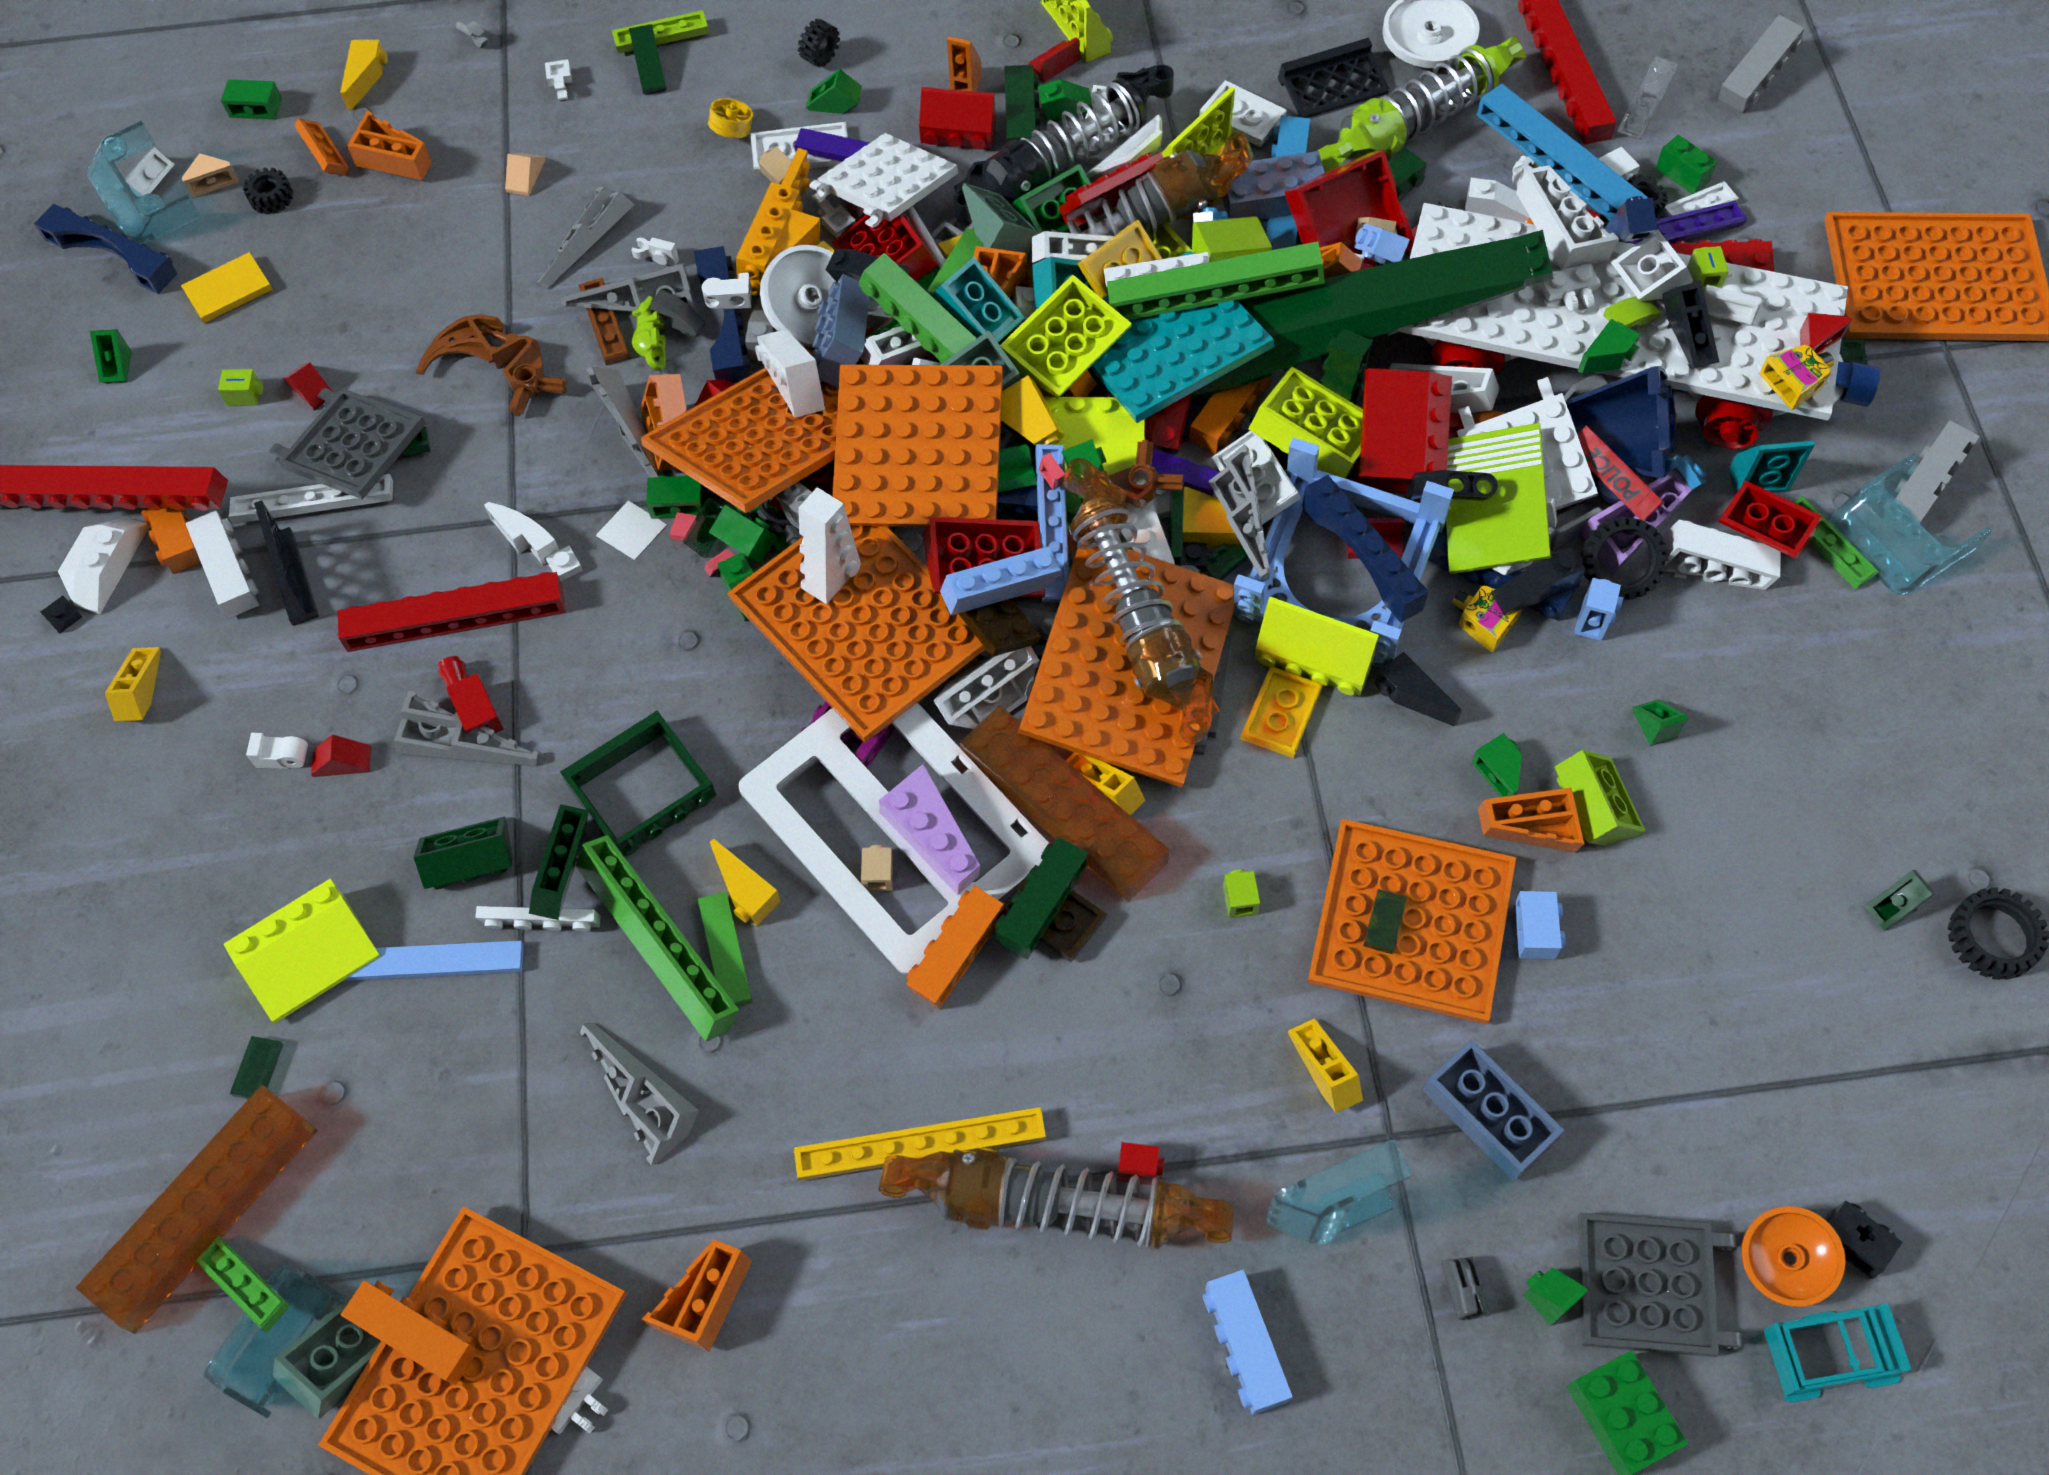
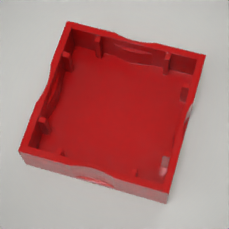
[1284,150,1414,265]

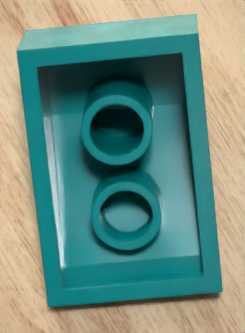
[1033,256,1095,311]
[930,257,1025,342]
[1728,441,1815,494]

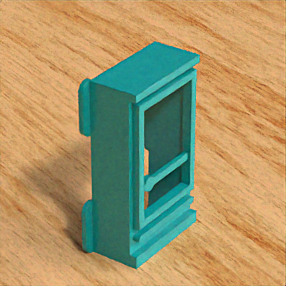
[1764,1303,1912,1403]

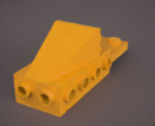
[736,148,820,296]

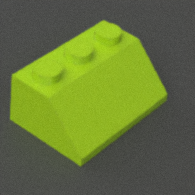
[1192,216,1272,262]
[1554,750,1646,846]

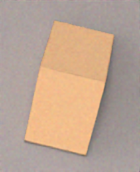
[182,153,239,198]
[505,153,545,196]

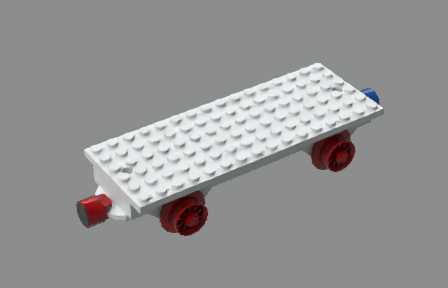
[1360,203,1880,449]

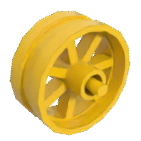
[708,98,753,138]

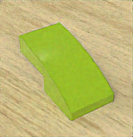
[1603,296,1662,328]

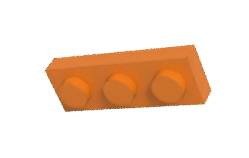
[294,118,349,175]

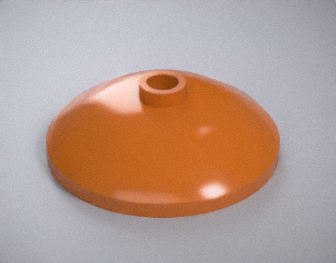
[1741,1206,1845,1307]

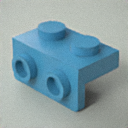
[1668,454,1708,490]

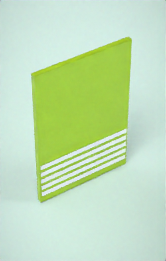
[1446,422,1551,574]

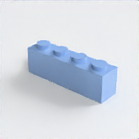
[940,546,1060,615]
[1202,1269,1292,1416]

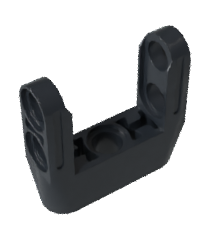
[1405,470,1498,503]

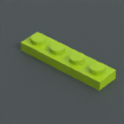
[612,10,709,54]

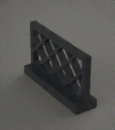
[1278,37,1390,118]
[254,500,319,626]

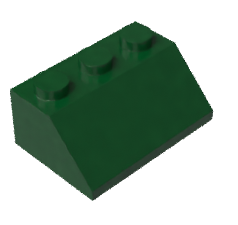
[413,816,513,890]

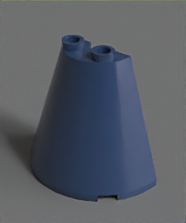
[1565,366,1676,478]

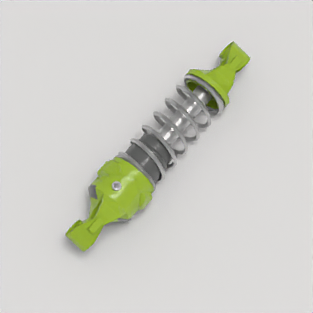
[1317,35,1527,173]

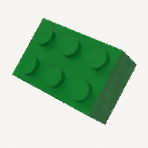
[1011,164,1091,233]
[1567,1350,1688,1475]

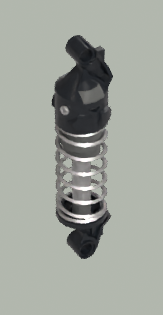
[953,65,1174,223]

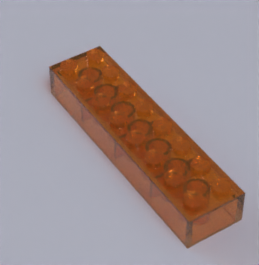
[960,706,1169,902]
[75,1085,318,1334]

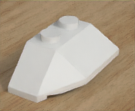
[1086,114,1162,182]
[58,517,150,614]
[934,646,1040,731]

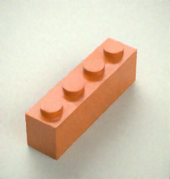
[1189,377,1272,455]
[141,508,201,574]
[906,885,1007,1010]
[340,1280,478,1386]

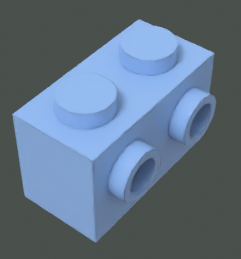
[1355,223,1410,264]
[1574,578,1623,641]
[1514,891,1565,959]

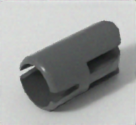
[1441,1256,1489,1320]

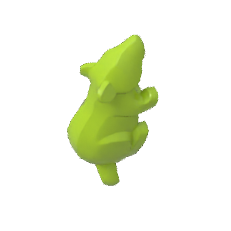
[632,296,666,371]

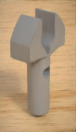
[456,21,489,48]

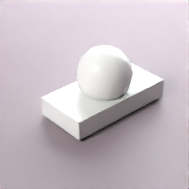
[1704,284,1762,325]

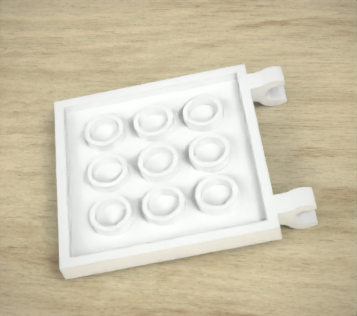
[809,133,958,228]
[1457,377,1598,510]

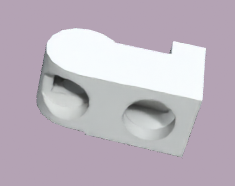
[702,273,752,309]
[246,733,308,769]

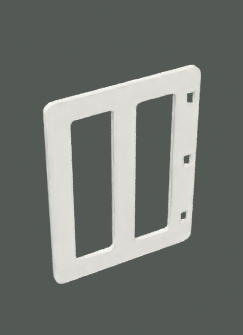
[739,703,1049,975]

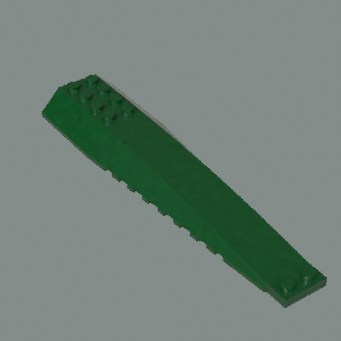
[1191,230,1554,400]

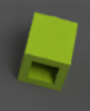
[1687,246,1729,291]
[218,369,263,406]
[1223,869,1260,918]

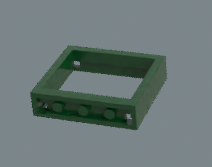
[560,710,717,856]

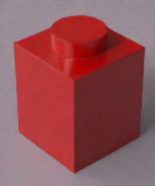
[1117,1142,1164,1185]

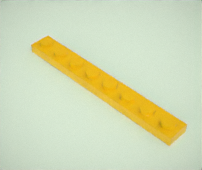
[794,1107,1046,1181]

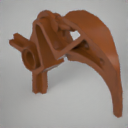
[416,314,567,417]
[1068,440,1184,562]

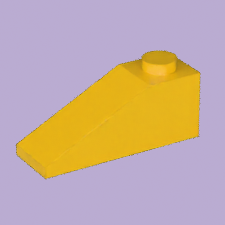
[340,40,388,110]
[105,647,161,722]
[1058,752,1146,820]
[710,838,781,927]
[1288,1018,1363,1113]

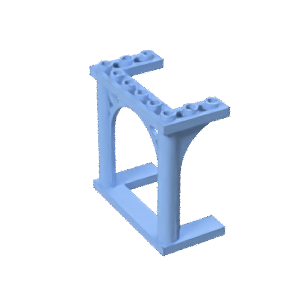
[1233,437,1454,668]

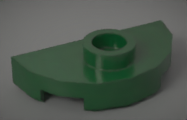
[1206,543,1249,581]

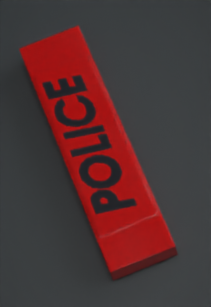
[1577,426,1665,521]

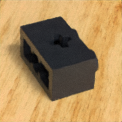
[1827,1200,1903,1279]

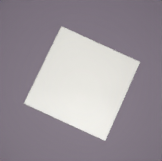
[596,501,667,560]

